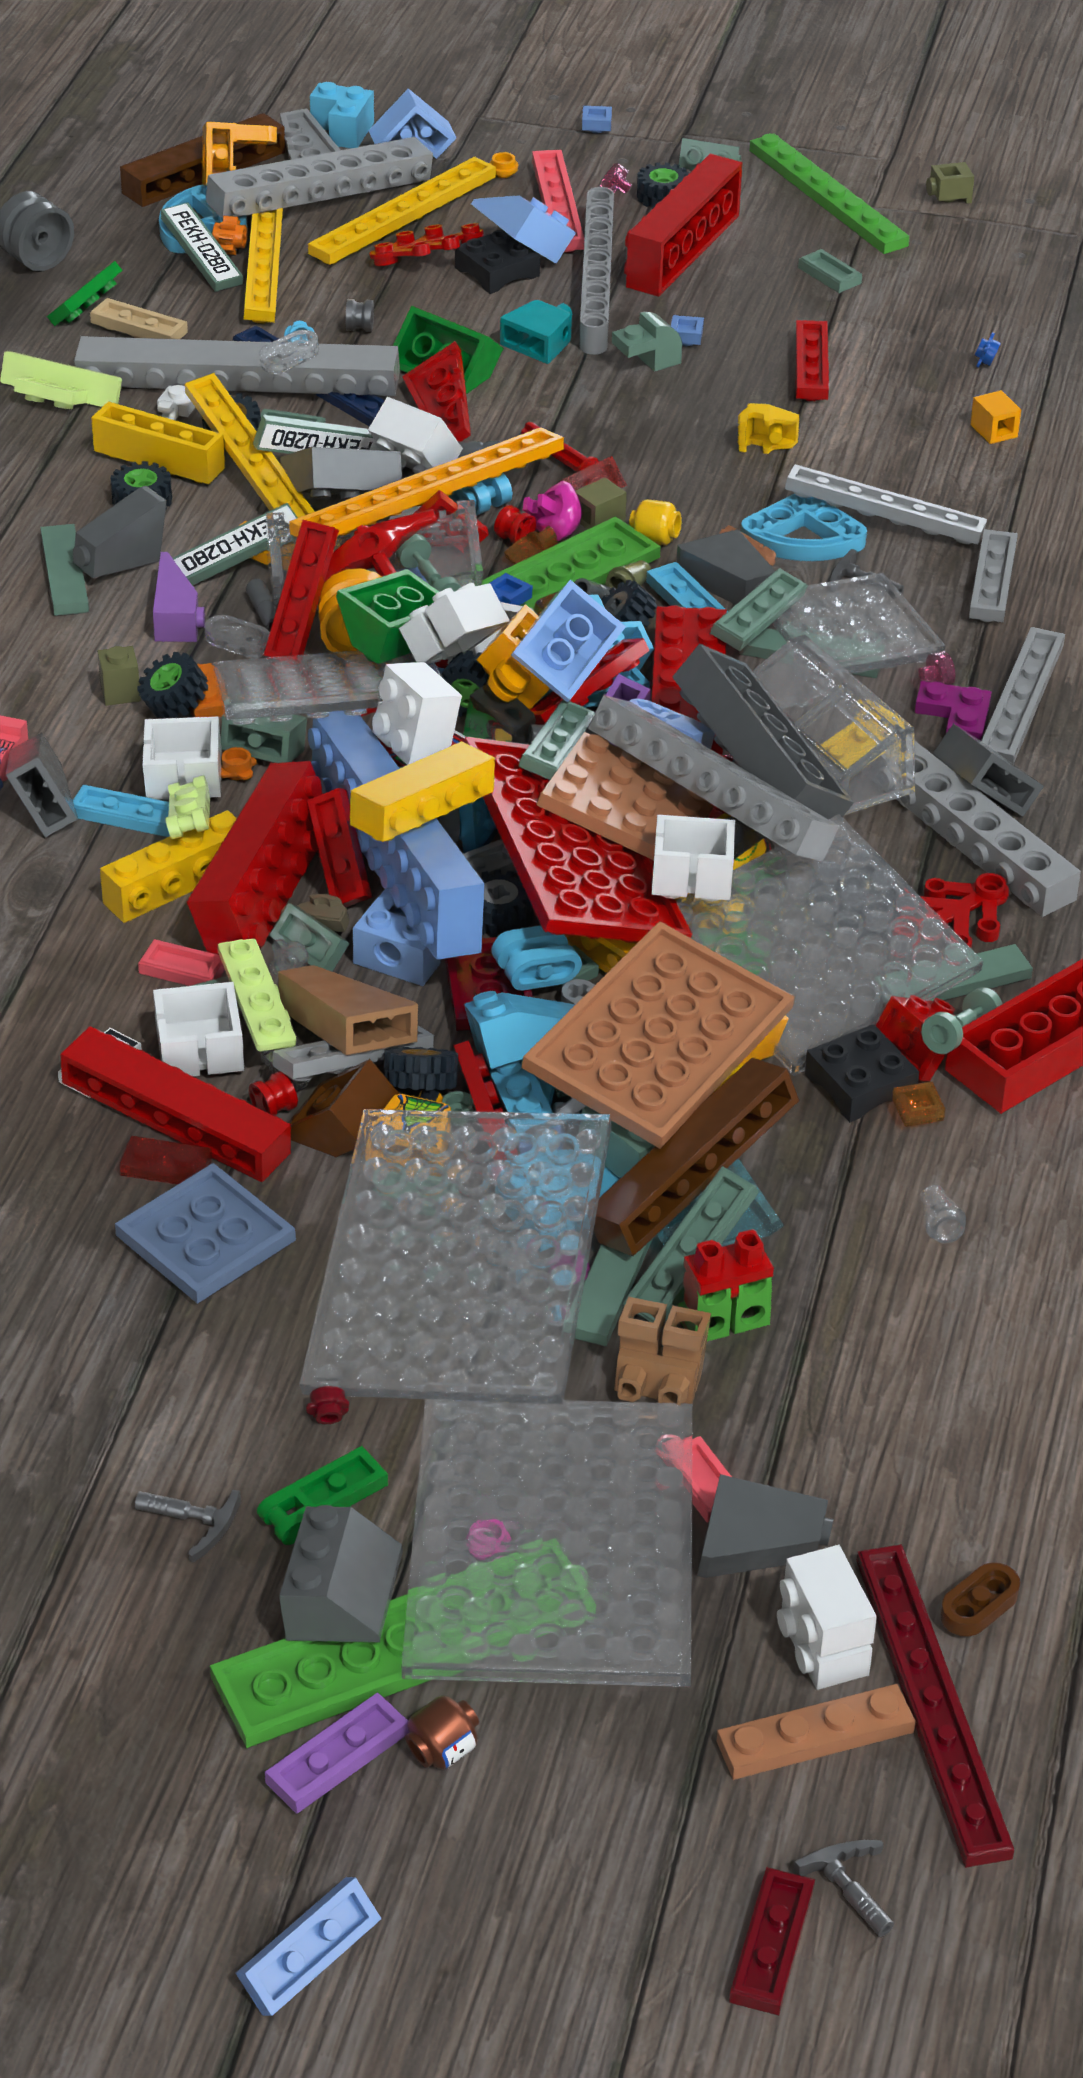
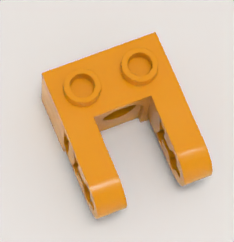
[202,122,277,186]

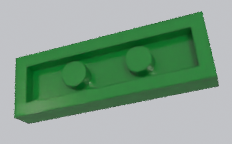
[46,261,123,327]

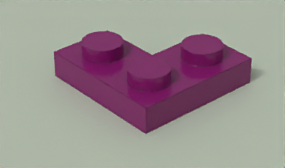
[915,681,992,741]

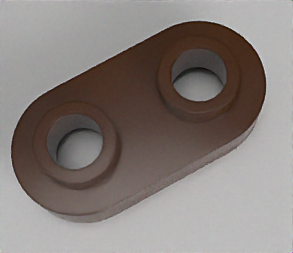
[941,1563,1020,1636]

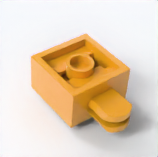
[476,604,550,710]

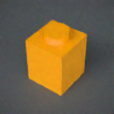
[970,390,1021,444]

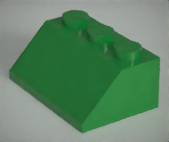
[393,306,504,394]
[336,569,439,664]

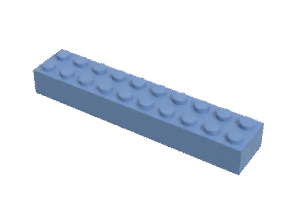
[308,708,484,960]

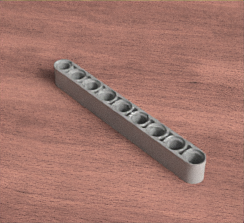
[579,187,614,355]

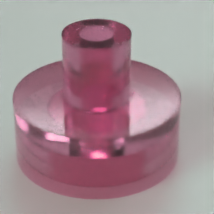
[601,163,632,194]
[918,651,956,685]

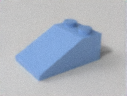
[471,195,576,264]
[511,580,626,702]

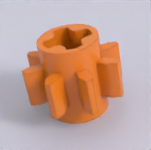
[212,215,247,255]

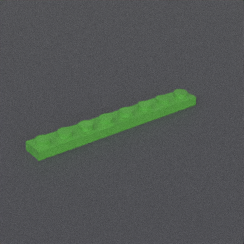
[750,134,909,254]

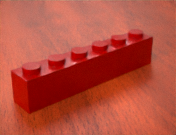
[60,1026,291,1182]

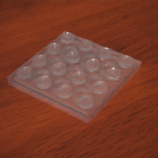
[772,573,946,680]

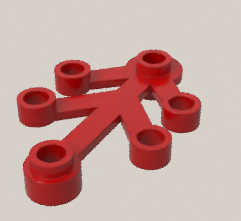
[369,223,484,266]
[890,873,1009,958]

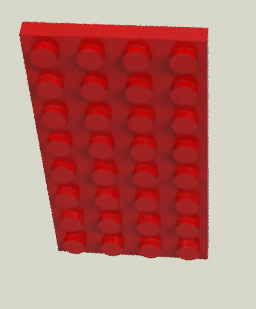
[464,736,693,943]

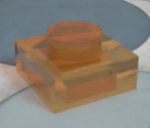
[892,1082,945,1127]

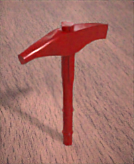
[324,509,448,669]

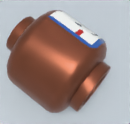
[405,1696,479,1770]

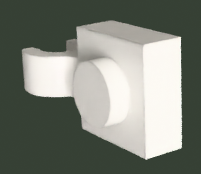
[157,385,195,421]

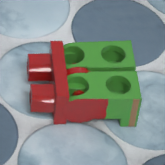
[678,1229,774,1342]

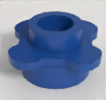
[974,332,1001,368]

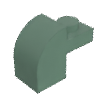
[612,312,682,372]

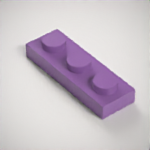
[265,1692,409,1814]

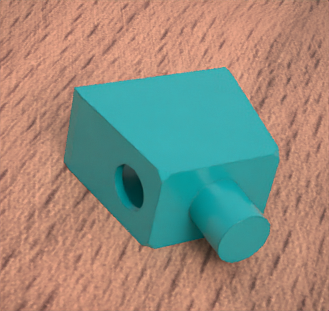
[500,300,573,364]

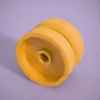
[318,568,382,661]

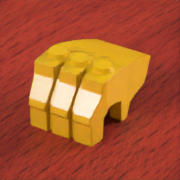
[738,403,799,454]

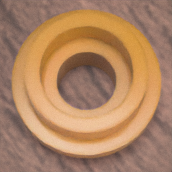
[489,152,518,178]

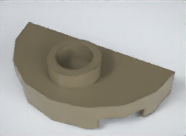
[279,894,349,932]

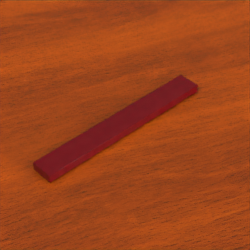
[856,1544,1014,1868]

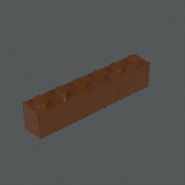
[120,113,285,207]
[585,1058,800,1256]

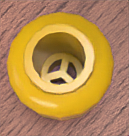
[629,499,682,546]

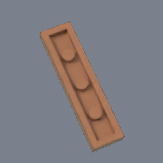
[716,1684,915,1780]

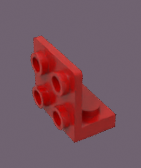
[875,995,955,1081]

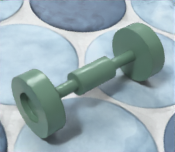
[396,534,462,592]
[921,987,1003,1054]

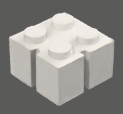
[368,397,463,474]
[399,583,510,664]
[372,662,462,765]
[143,716,222,800]
[652,815,735,902]
[153,982,244,1076]
[777,1545,877,1690]

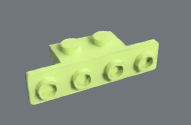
[0,351,122,409]
[218,939,296,1052]

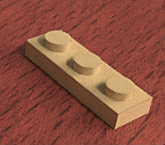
[90,298,188,339]

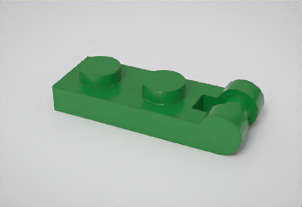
[257,1446,388,1545]

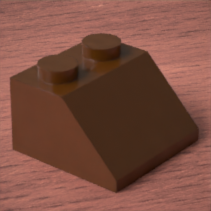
[288,1059,400,1157]

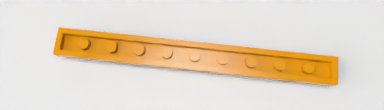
[289,427,564,537]

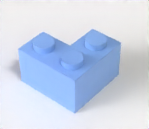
[368,89,456,159]

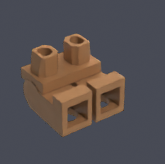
[614,1297,711,1411]

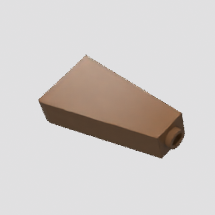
[278,965,418,1055]

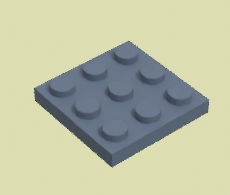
[115,1163,296,1304]

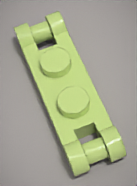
[165,775,210,839]

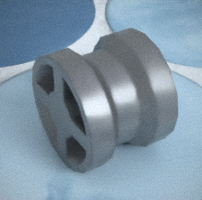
[346,299,374,332]

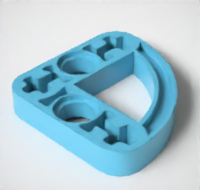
[159,185,247,253]
[741,494,867,561]

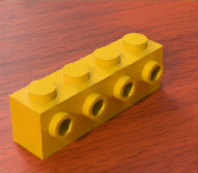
[91,401,225,484]
[350,741,495,842]
[100,810,237,923]

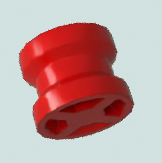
[494,505,536,547]
[248,1071,298,1116]

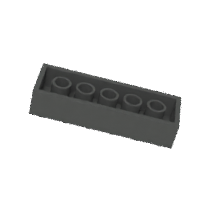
[673,644,854,824]

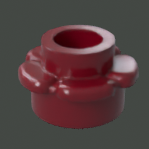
[306,1386,350,1424]

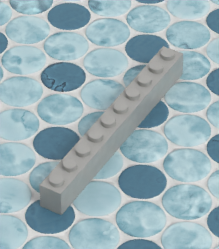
[74,336,400,396]

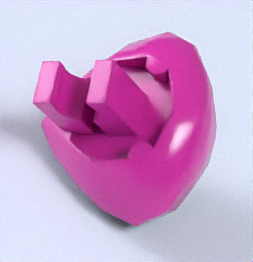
[523,481,582,541]

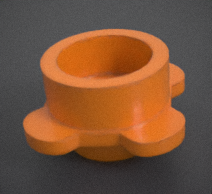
[221,747,257,780]

